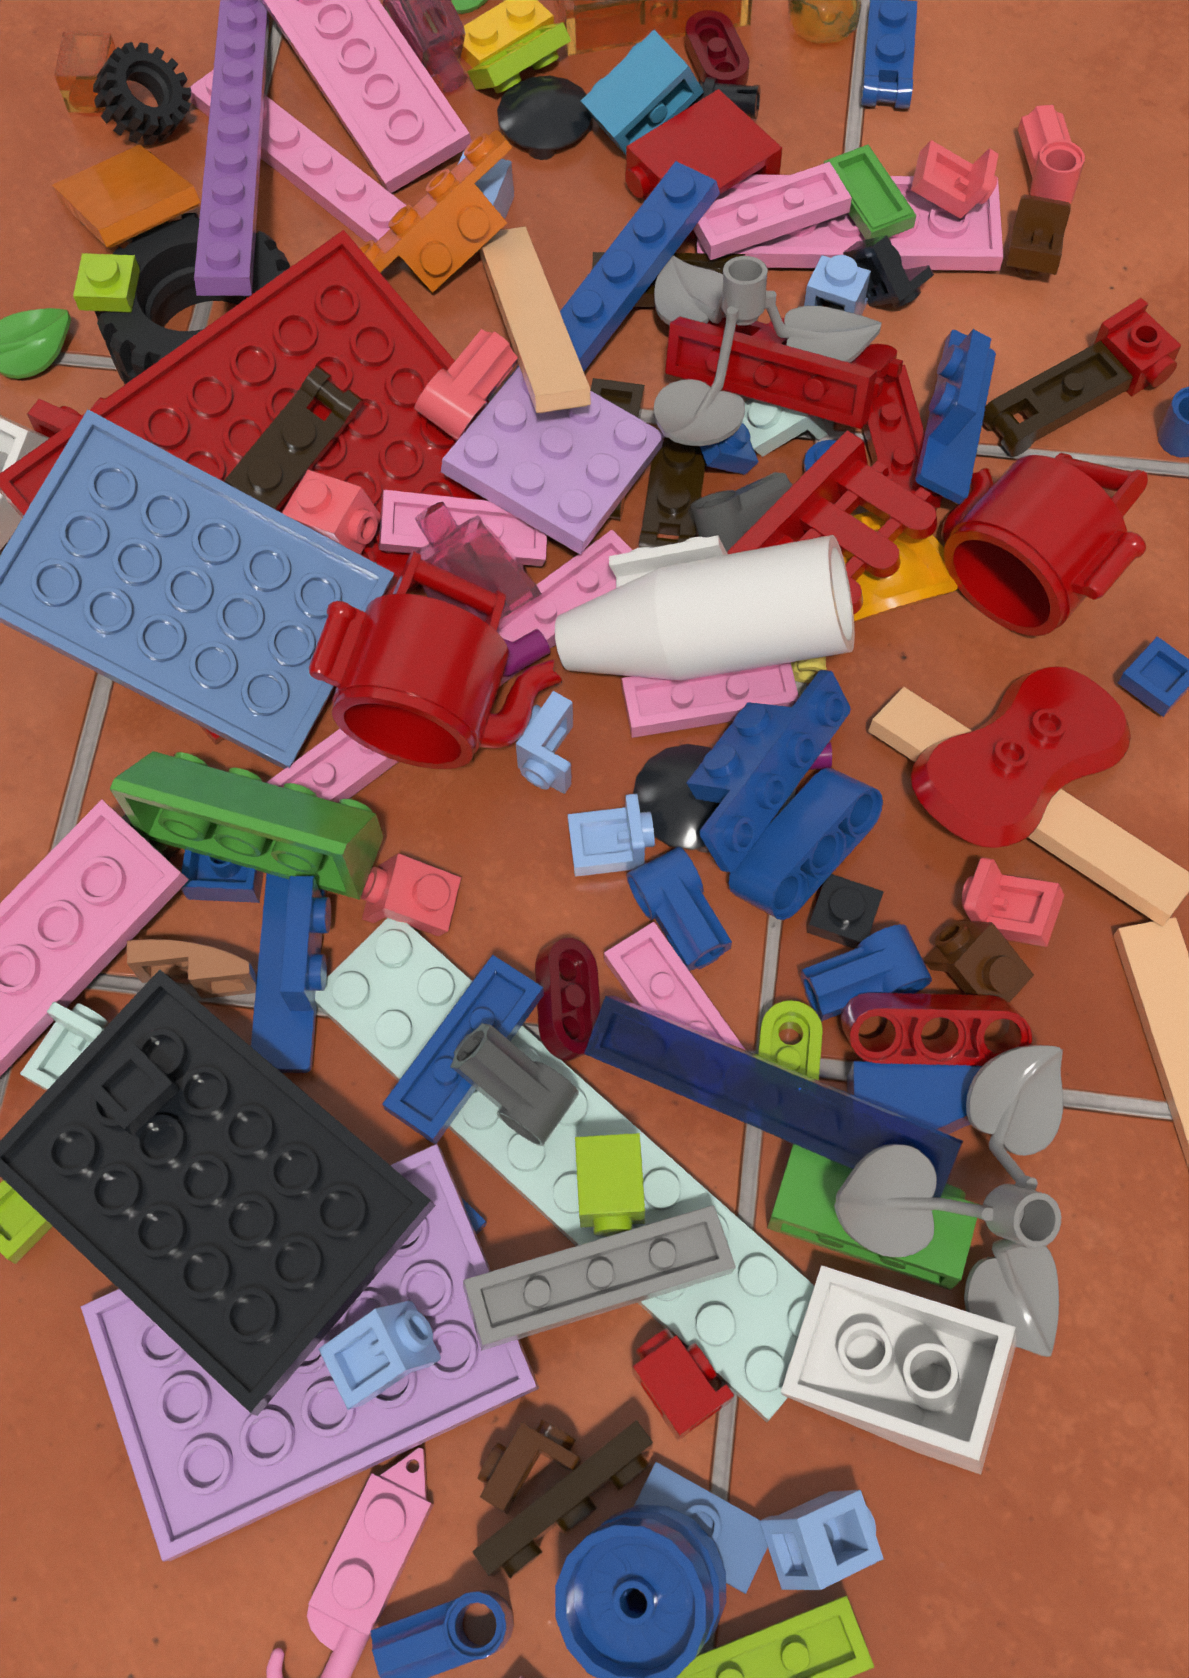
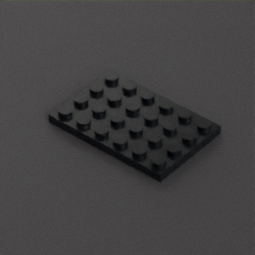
[0,969,436,1416]

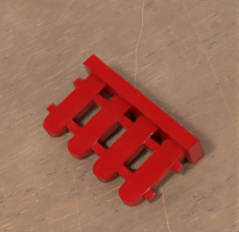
[665,316,903,429]
[727,430,938,614]

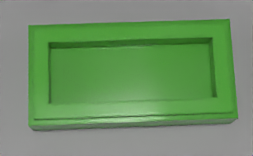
[824,145,917,239]

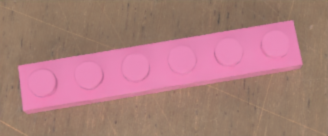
[189,69,406,243]

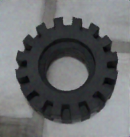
[93,42,191,145]

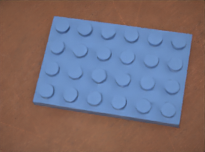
[0,409,394,769]

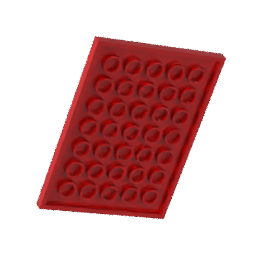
[0,230,489,745]

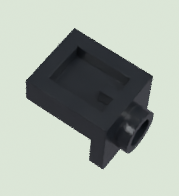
[843,235,934,308]

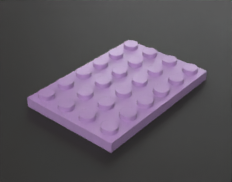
[81,1144,539,1562]

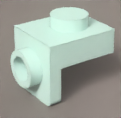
[743,398,828,457]
[20,1002,109,1091]

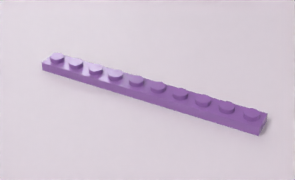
[194,0,270,296]

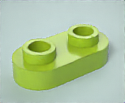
[754,1000,823,1126]

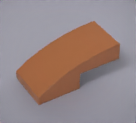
[127,939,257,999]

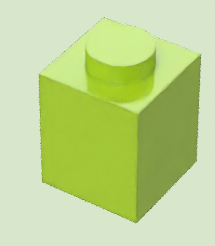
[575,1133,645,1237]

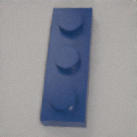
[382,955,544,1145]

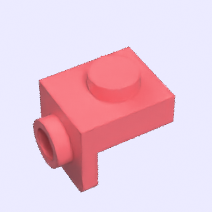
[911,140,999,219]
[282,470,381,555]
[361,853,461,936]
[962,858,1064,947]

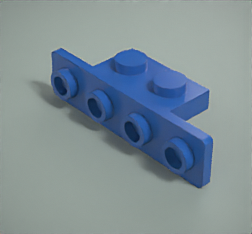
[915,329,996,504]
[687,670,851,873]
[251,873,331,1073]

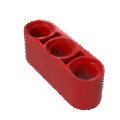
[841,993,1032,1066]

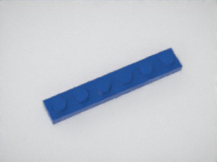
[497,161,720,393]

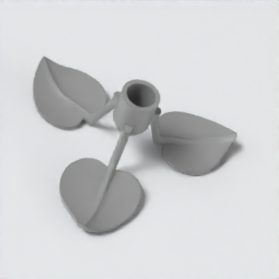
[654,255,882,446]
[834,1045,1064,1357]

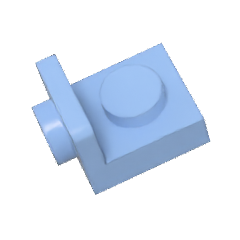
[319,1301,441,1410]

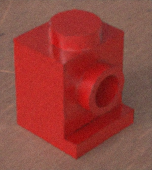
[1094,298,1181,397]
[633,1328,734,1441]

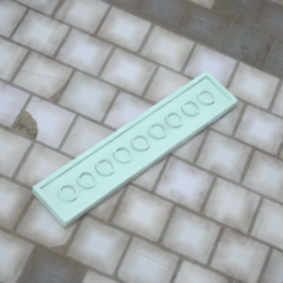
[315,918,814,1423]

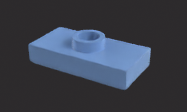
[634,1462,768,1594]

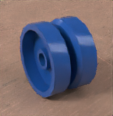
[555,1504,726,1678]

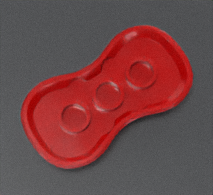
[911,666,1131,848]

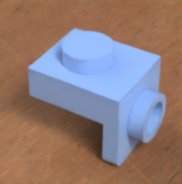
[516,691,573,794]
[567,794,655,877]

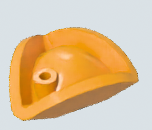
[843,512,958,622]

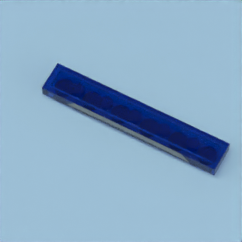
[584,995,964,1198]

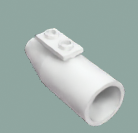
[555,535,855,681]

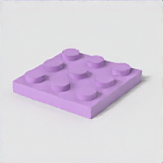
[441,366,665,555]

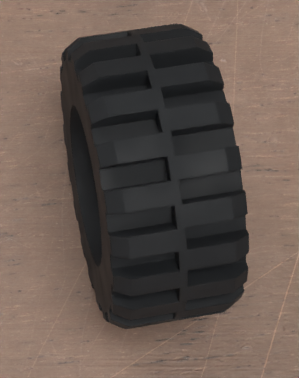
[95,212,290,384]

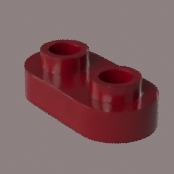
[685,10,750,85]
[535,938,602,1061]

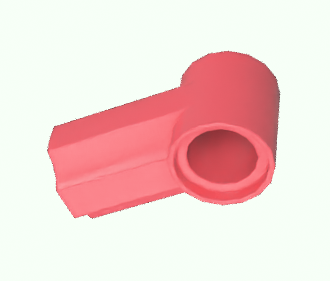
[1018,105,1085,204]
[415,329,518,441]

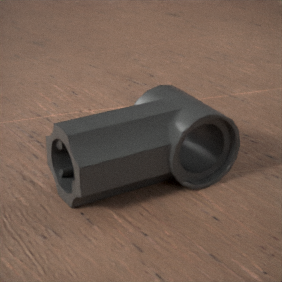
[691,472,793,552]
[450,1023,579,1146]

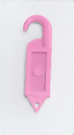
[266,1448,434,1678]

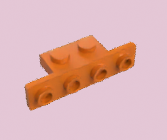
[360,130,512,293]

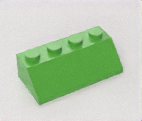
[110,751,383,900]

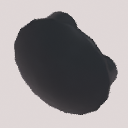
[497,75,593,160]
[633,744,720,853]

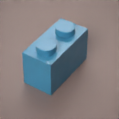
[581,30,704,155]

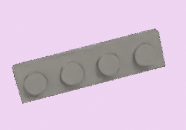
[463,1205,736,1351]

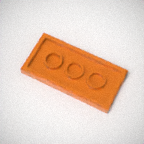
[52,144,201,248]

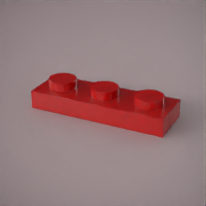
[863,365,943,508]

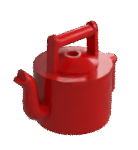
[941,453,1148,636]
[309,551,562,769]

